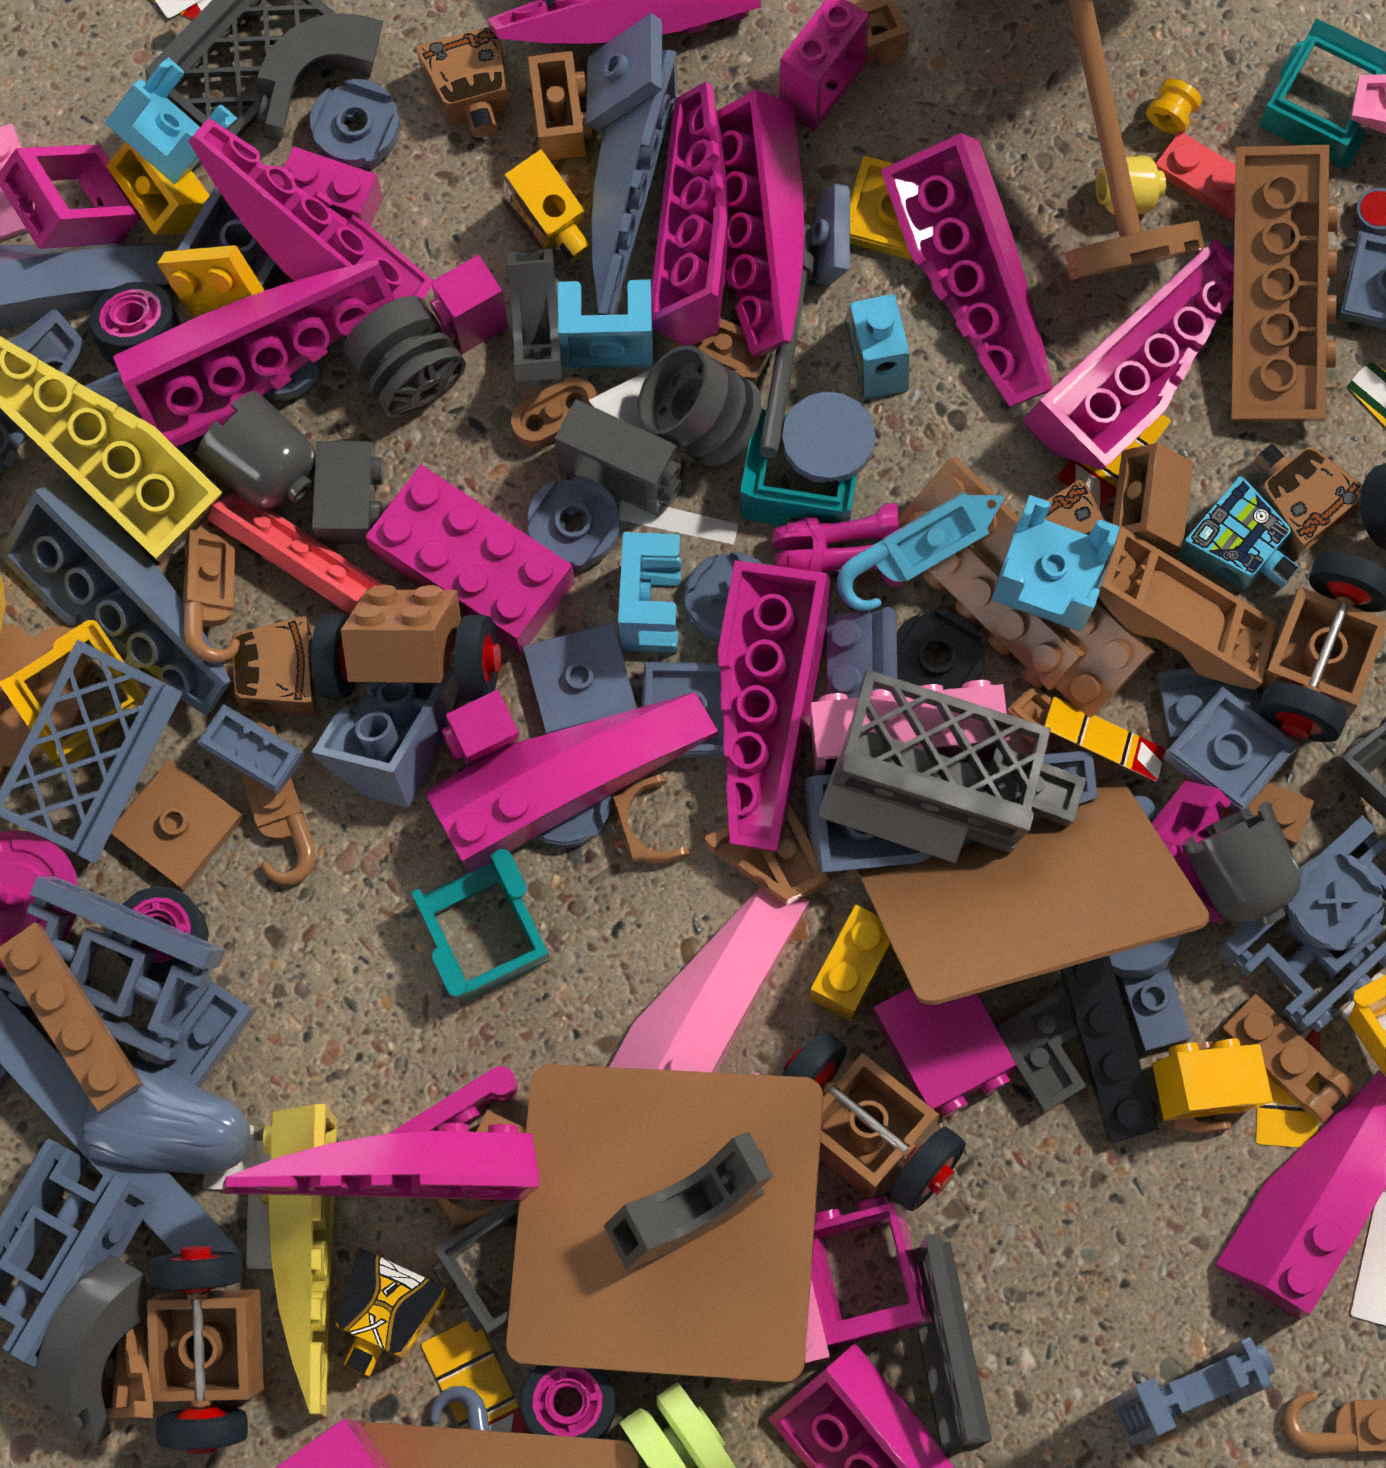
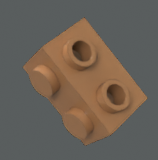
[528,51,593,161]
[1112,443,1194,552]

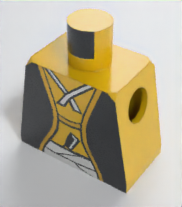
[502,149,592,262]
[336,1248,449,1377]

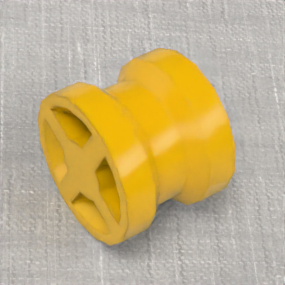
[1146,78,1203,135]

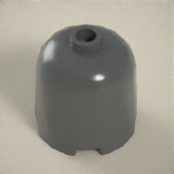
[196,391,316,509]
[1180,802,1302,927]

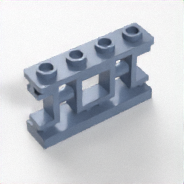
[1218,815,1386,1035]
[0,876,226,1065]
[0,1139,156,1368]
[1111,1336,1275,1447]

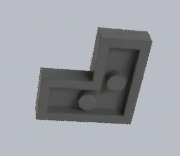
[966,746,1087,854]
[996,986,1087,1114]

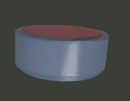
[1354,188,1386,236]

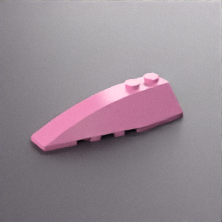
[609,887,810,1073]

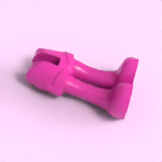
[772,503,903,587]

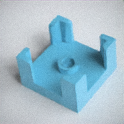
[104,57,237,184]
[558,279,654,369]
[991,495,1120,632]
[618,532,682,653]

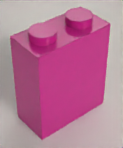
[872,988,1016,1119]

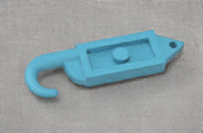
[837,491,1004,611]

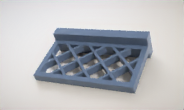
[0,639,183,863]

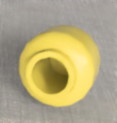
[1095,155,1166,215]

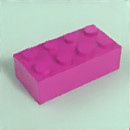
[365,464,575,655]

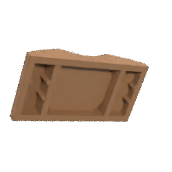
[1097,526,1277,690]

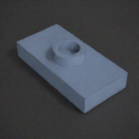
[810,183,850,286]
[197,704,305,795]
[1118,966,1192,1053]

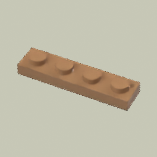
[0,922,144,1113]

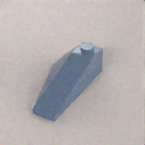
[311,666,459,808]

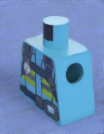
[845,294,909,400]
[1179,476,1300,590]

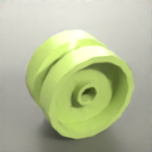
[619,1382,736,1468]

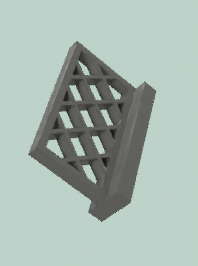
[145,0,336,137]
[832,669,1051,844]
[914,1233,992,1451]

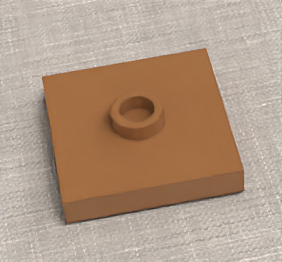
[110,759,244,892]

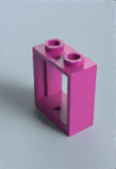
[779,0,870,132]
[0,144,141,249]
[811,1196,932,1347]

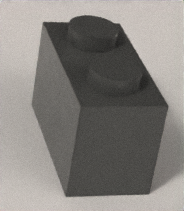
[312,441,384,544]

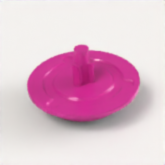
[0,830,79,969]

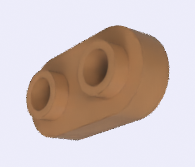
[511,377,597,448]

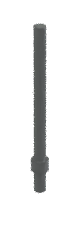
[759,224,814,458]

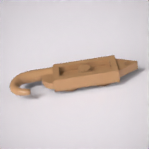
[183,518,240,663]
[239,707,316,886]
[1284,1392,1386,1453]

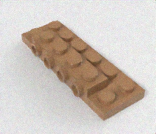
[1231,145,1338,422]
[898,456,1156,718]

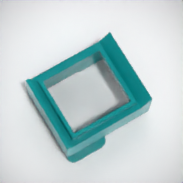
[1259,18,1386,169]
[740,408,858,526]
[411,849,550,1002]

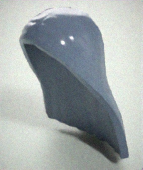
[84,1052,250,1174]

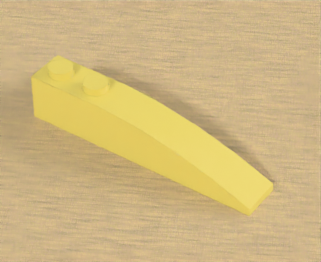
[0,336,222,563]
[261,1104,338,1417]

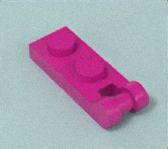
[388,1066,518,1134]

